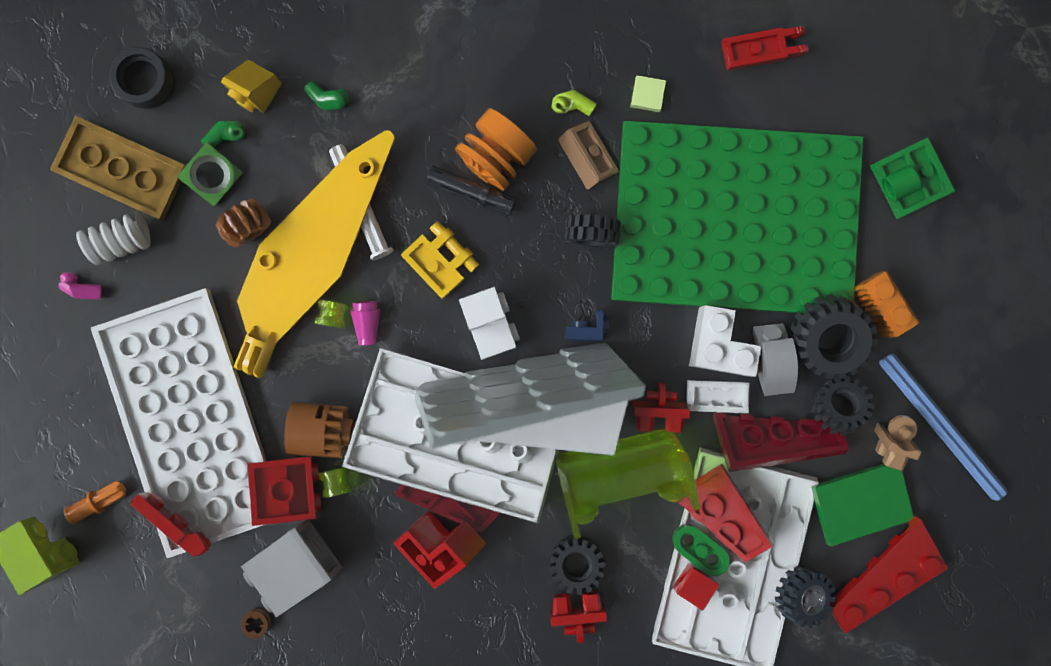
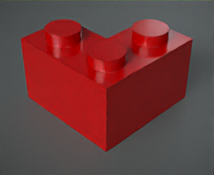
[393,510,486,589]

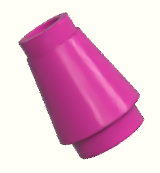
[350,301,381,345]

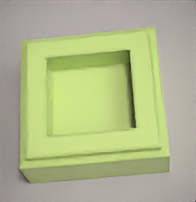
[630,75,666,112]

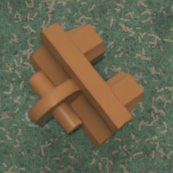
[874,415,921,471]

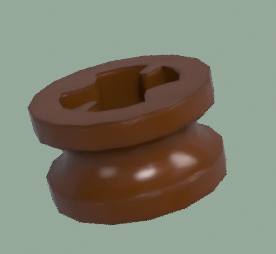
[241,608,272,639]

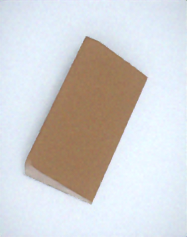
[559,121,619,189]

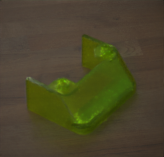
[555,429,700,539]

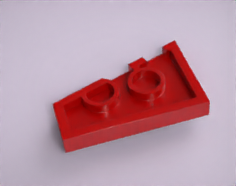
[669,464,774,563]

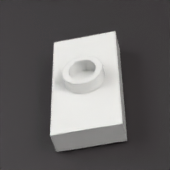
[686,380,749,413]

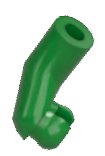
[304,80,349,111]
[201,121,245,149]

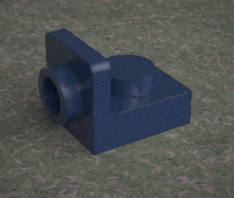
[565,309,609,342]

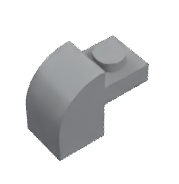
[752,323,798,396]

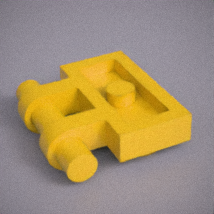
[401,221,480,299]

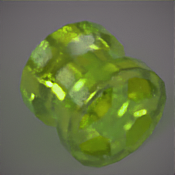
[315,300,349,329]
[318,467,353,498]

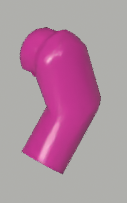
[58,273,101,300]

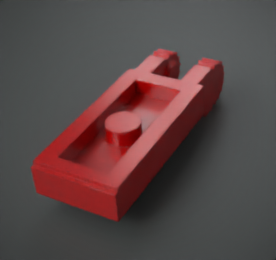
[721,26,809,71]
[130,492,211,557]

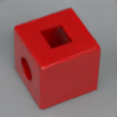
[673,563,720,611]

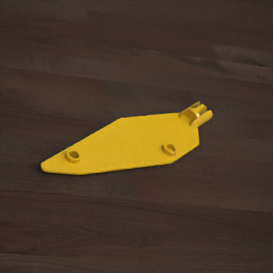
[233,130,395,379]

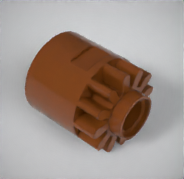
[284,401,355,458]

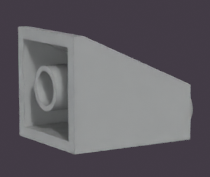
[241,520,343,617]

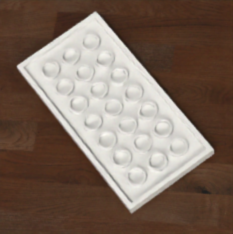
[91,288,267,558]

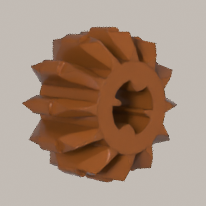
[216,199,271,247]

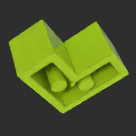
[0,516,80,596]

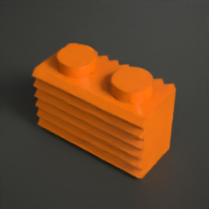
[854,270,920,338]

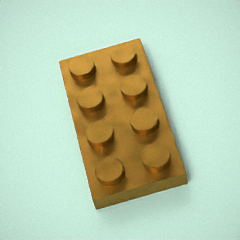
[50,116,186,221]

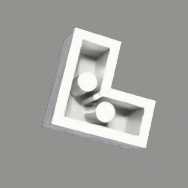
[459,287,520,360]
[689,305,761,377]

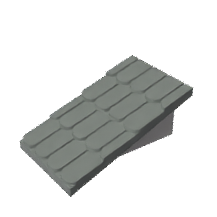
[415,342,645,455]

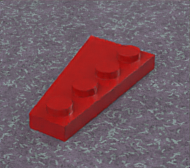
[830,516,948,633]

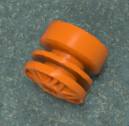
[455,109,537,191]

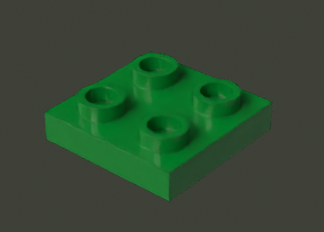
[870,137,955,219]

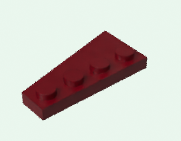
[713,412,849,472]

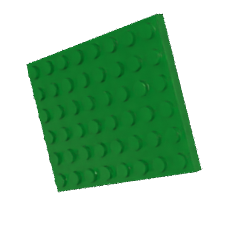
[611,121,863,313]

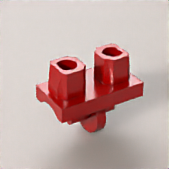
[631,382,690,433]
[550,590,607,643]

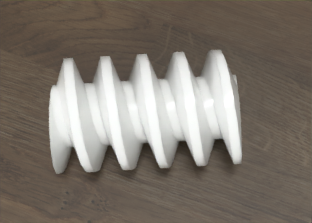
[76,211,151,265]

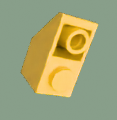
[221,59,282,113]

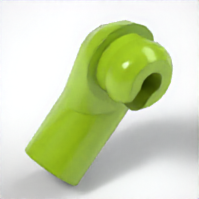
[552,90,597,117]

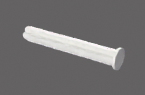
[329,144,393,260]

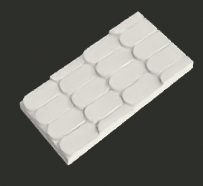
[343,348,558,524]
[652,447,819,666]

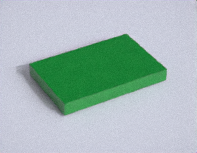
[811,463,914,546]

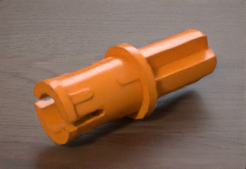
[64,481,126,525]

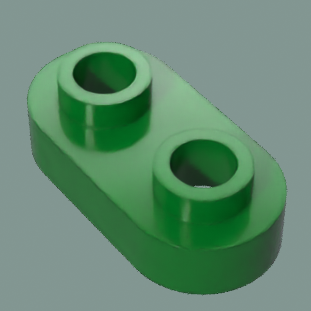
[672,524,730,577]

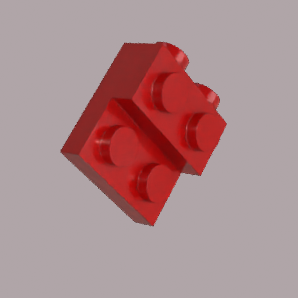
[247,457,321,526]

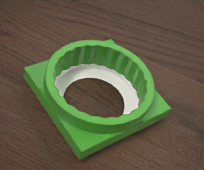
[177,142,243,206]

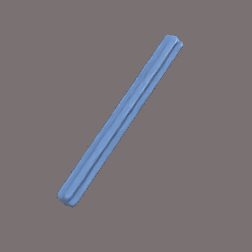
[879,353,1008,501]

